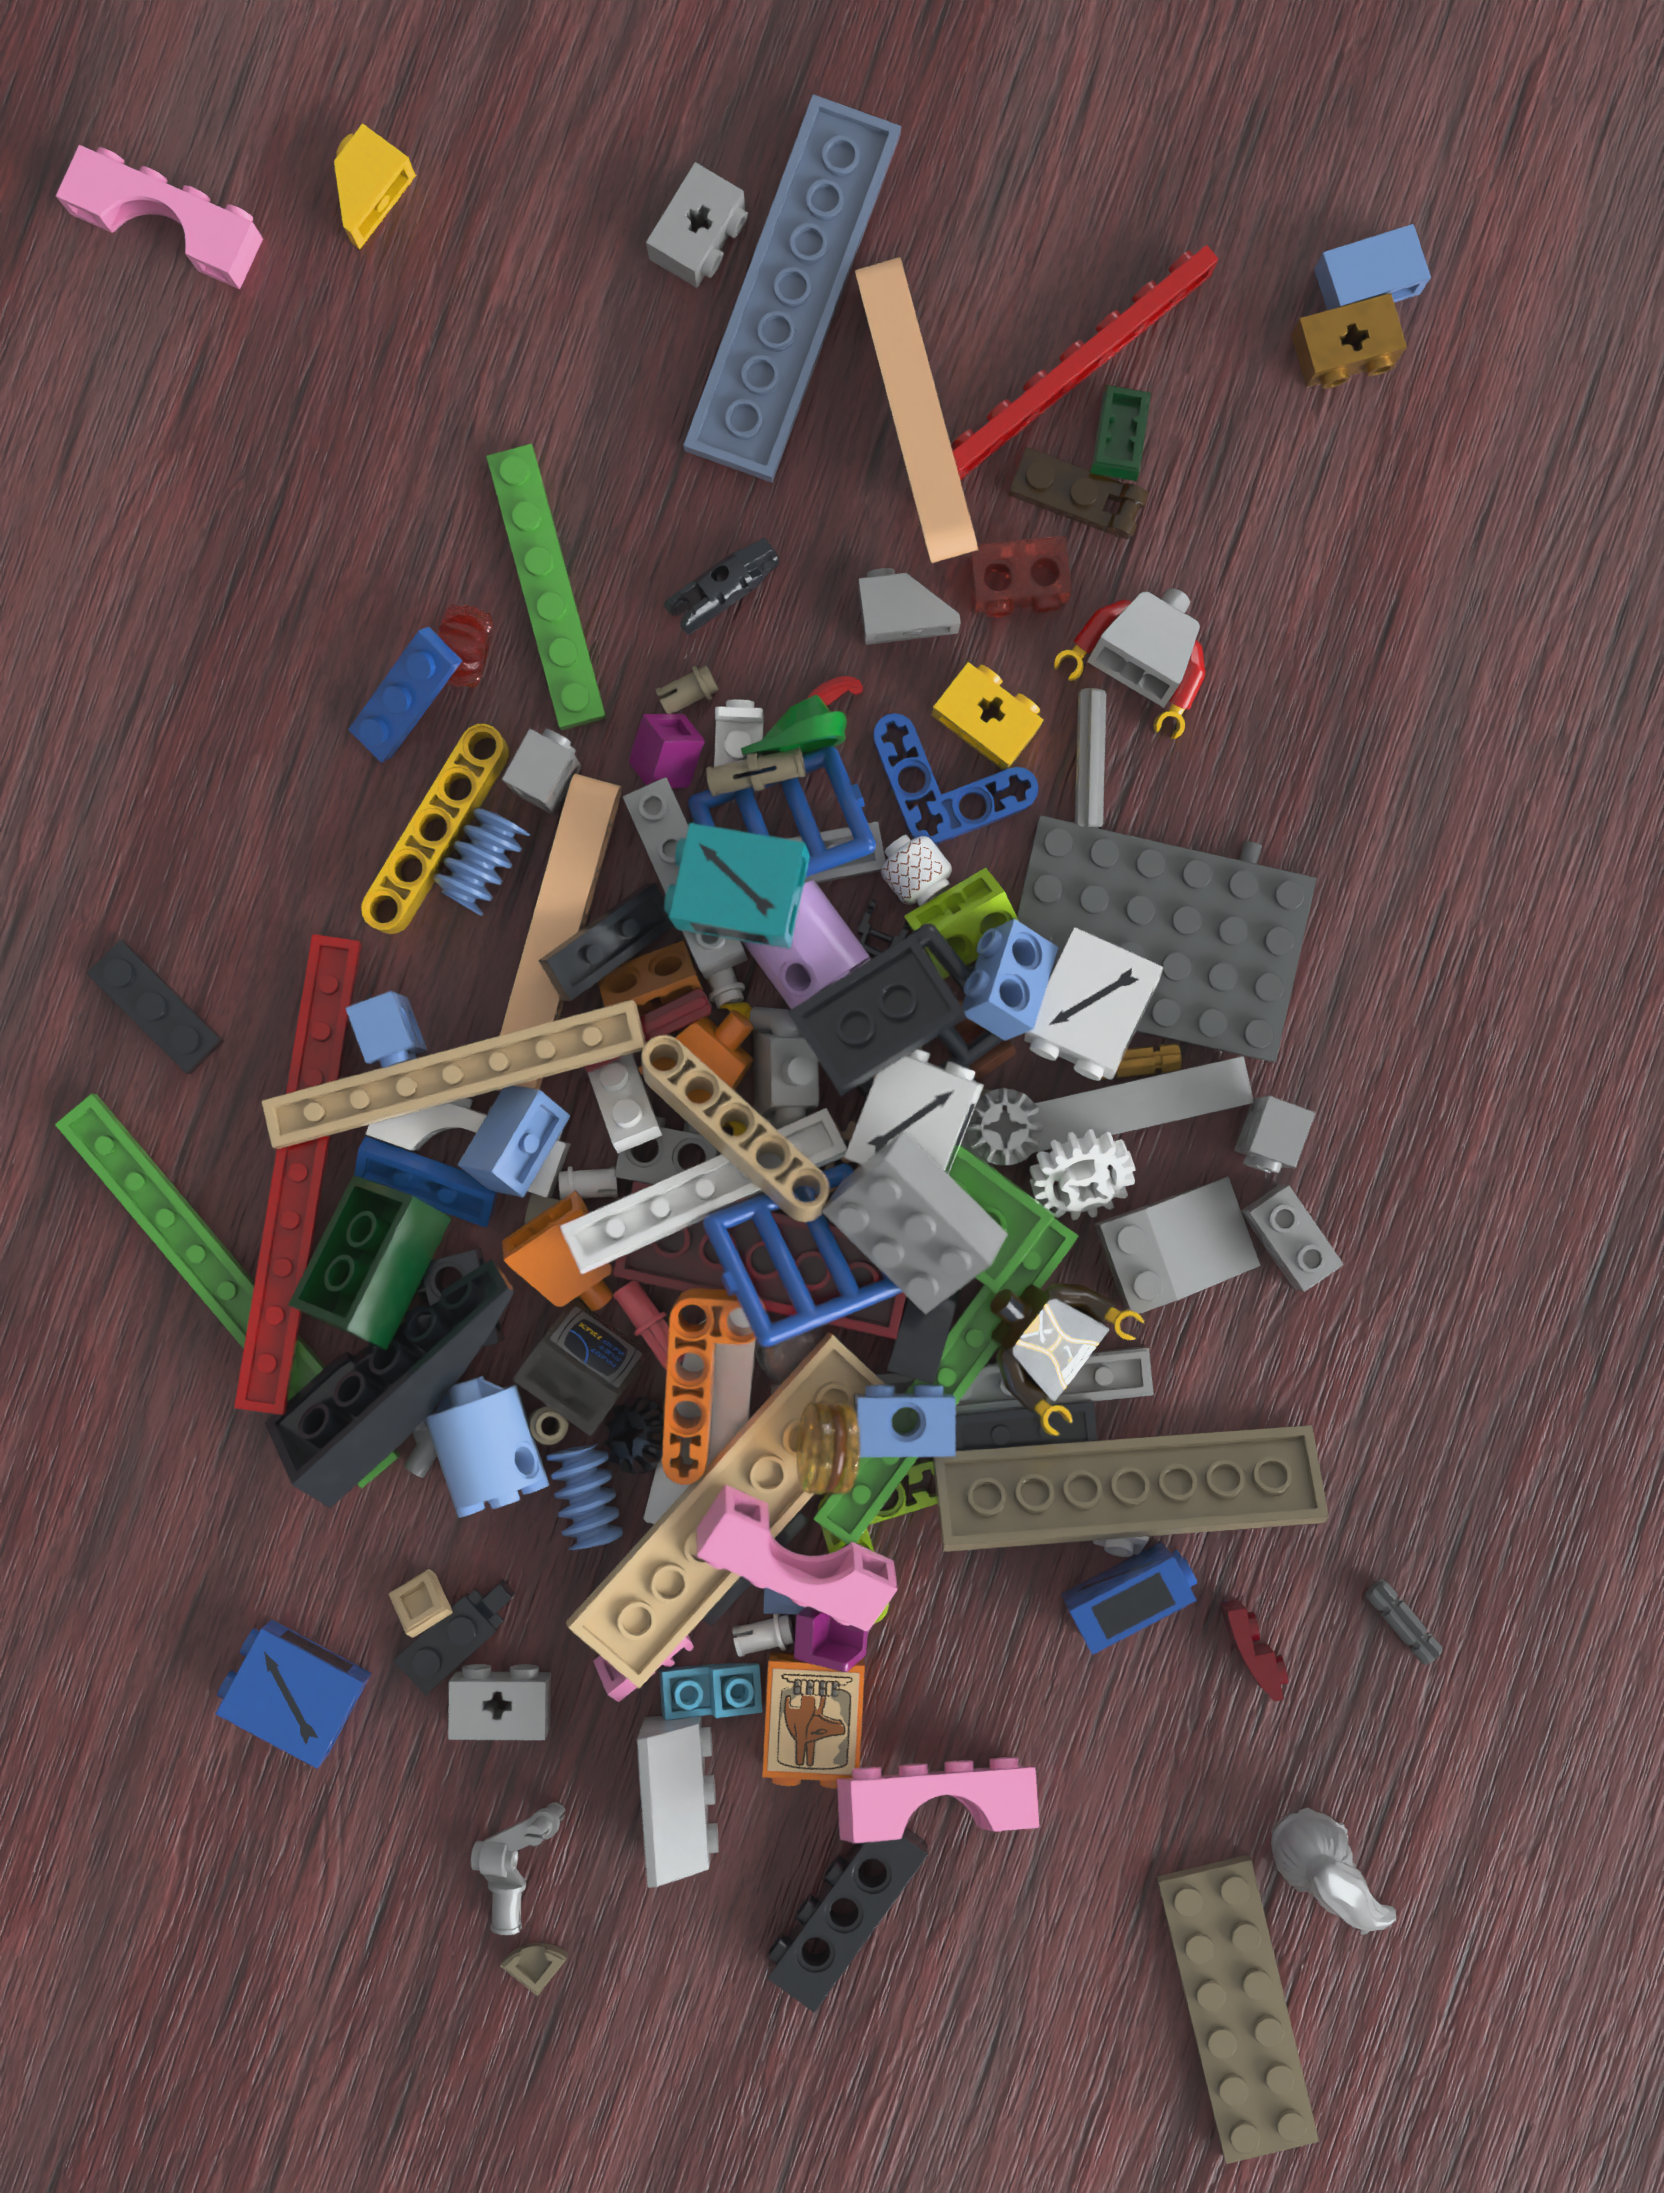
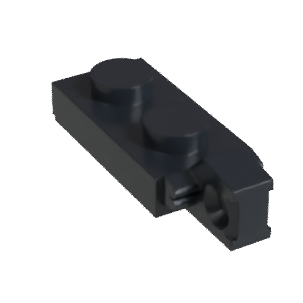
[394,1580,516,1696]

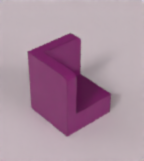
[629,714,705,788]
[794,1606,868,1672]

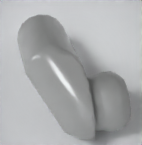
[404,1410,437,1478]

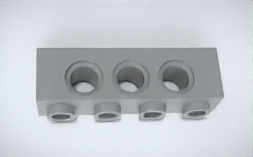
[623,777,748,979]

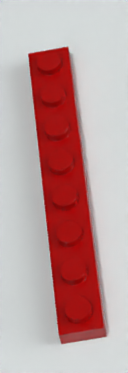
[911,245,1219,501]

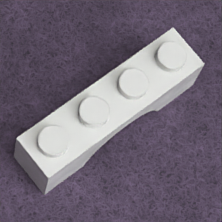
[366,1098,571,1198]

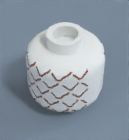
[881,835,952,906]

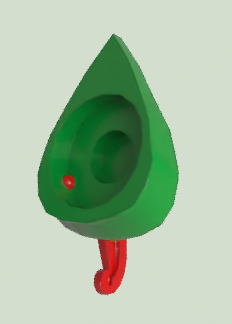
[741,676,863,755]

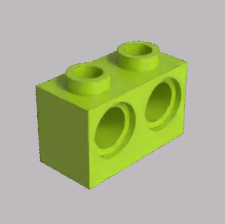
[904,867,1019,979]

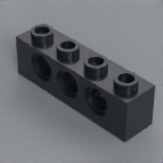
[766,1827,928,2013]

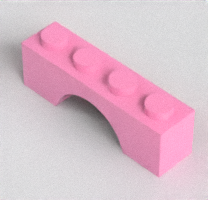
[56,145,263,289]
[697,1484,898,1632]
[837,1757,1039,1843]

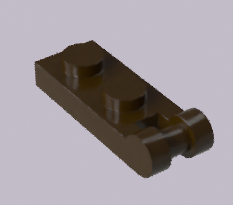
[1008,447,1149,539]

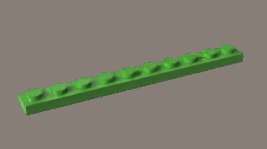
[55,1094,401,1489]

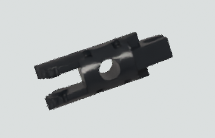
[664,537,780,635]

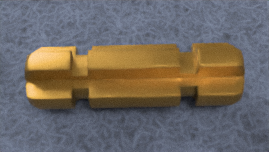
[1100,1043,1182,1080]

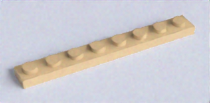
[262,1000,646,1149]

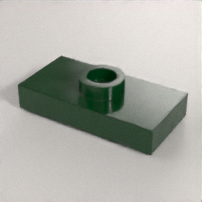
[1090,384,1151,481]

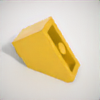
[334,123,416,250]

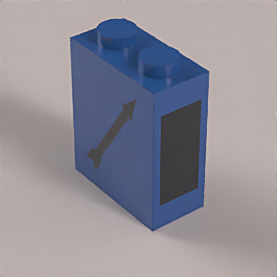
[1061,1542,1198,1655]
[216,1620,372,1769]

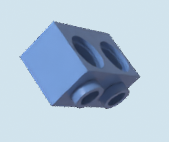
[962,919,1059,1041]
[346,991,427,1068]

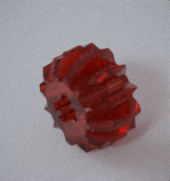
[438,604,494,688]

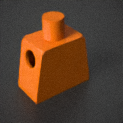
[638,1010,754,1104]
[502,1190,613,1311]

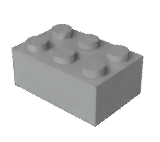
[822,1131,1008,1314]

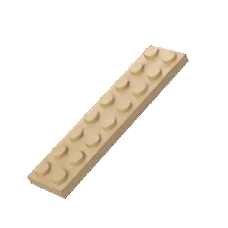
[566,1332,896,1688]

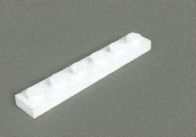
[560,1108,847,1274]

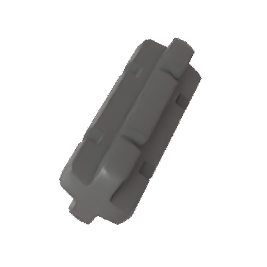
[1365,1579,1443,1665]

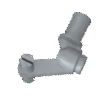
[471,1802,565,1935]

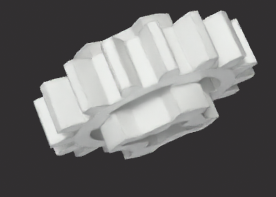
[1030,1129,1136,1220]

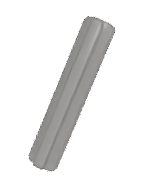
[1075,688,1106,828]

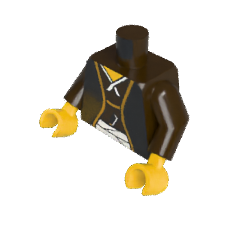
[990,1283,1144,1436]

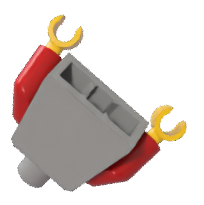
[1054,588,1206,739]

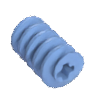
[434,808,530,916]
[547,1444,623,1550]

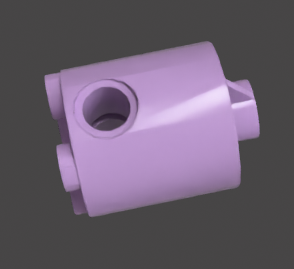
[742,879,871,1010]

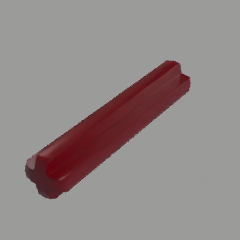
[583,989,712,1073]

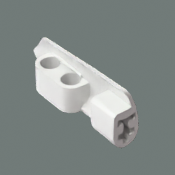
[644,1308,756,1524]

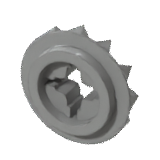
[966,1088,1043,1165]

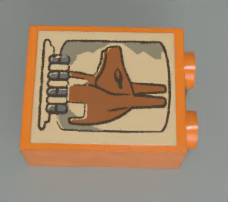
[762,1651,865,1789]

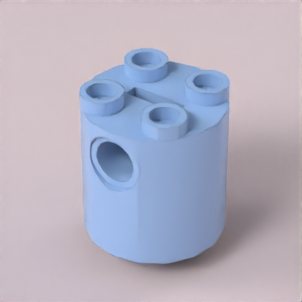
[425,1376,550,1518]

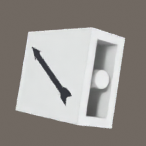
[1024,927,1163,1081]
[844,1049,984,1174]

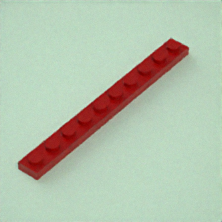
[234,934,362,1415]

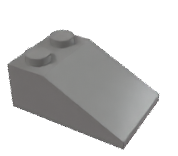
[1094,1176,1260,1314]

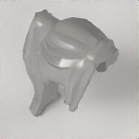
[1271,1808,1396,1935]

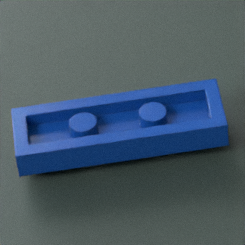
[348,627,462,763]
[354,1136,498,1228]

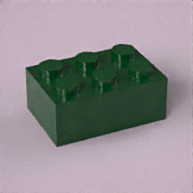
[288,1175,451,1350]

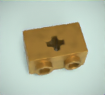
[1291,293,1407,389]

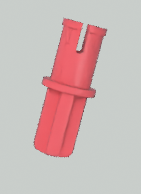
[613,1280,685,1370]

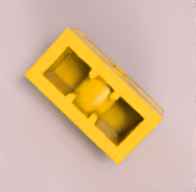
[931,662,1044,771]

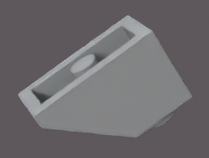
[858,568,961,645]

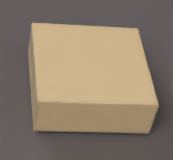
[389,1569,453,1638]

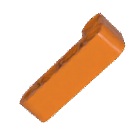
[662,1288,766,1485]

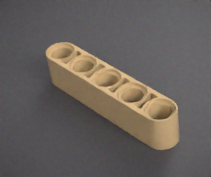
[642,1035,829,1222]

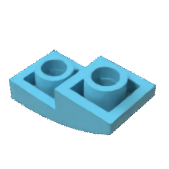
[659,1663,763,1720]

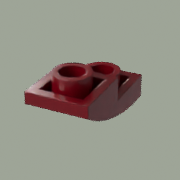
[1220,1600,1288,1702]

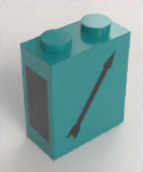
[665,823,810,949]

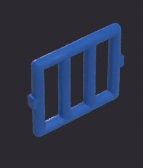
[687,746,876,877]
[703,1164,903,1347]

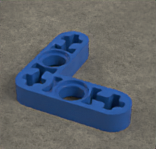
[873,713,1039,845]

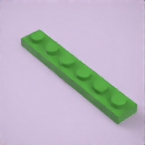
[486,444,607,731]

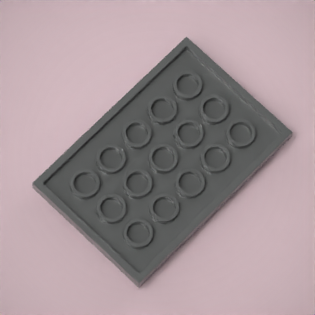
[1016,815,1317,1063]

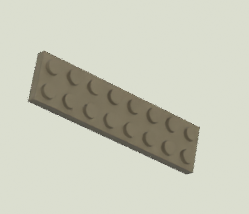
[933,1425,1329,1552]

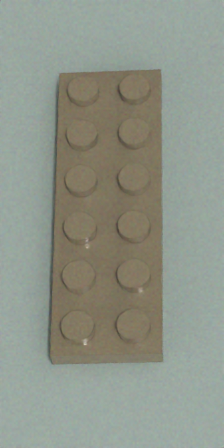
[1156,1855,1319,2164]

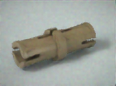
[706,747,806,797]

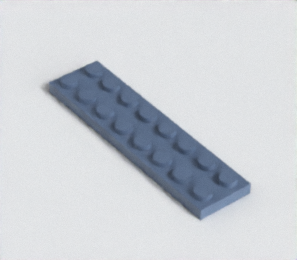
[683,94,901,483]

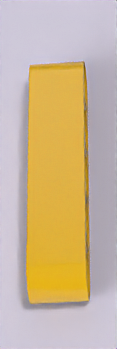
[361,724,509,934]

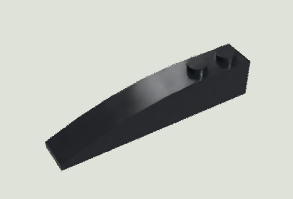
[265,1259,514,1508]

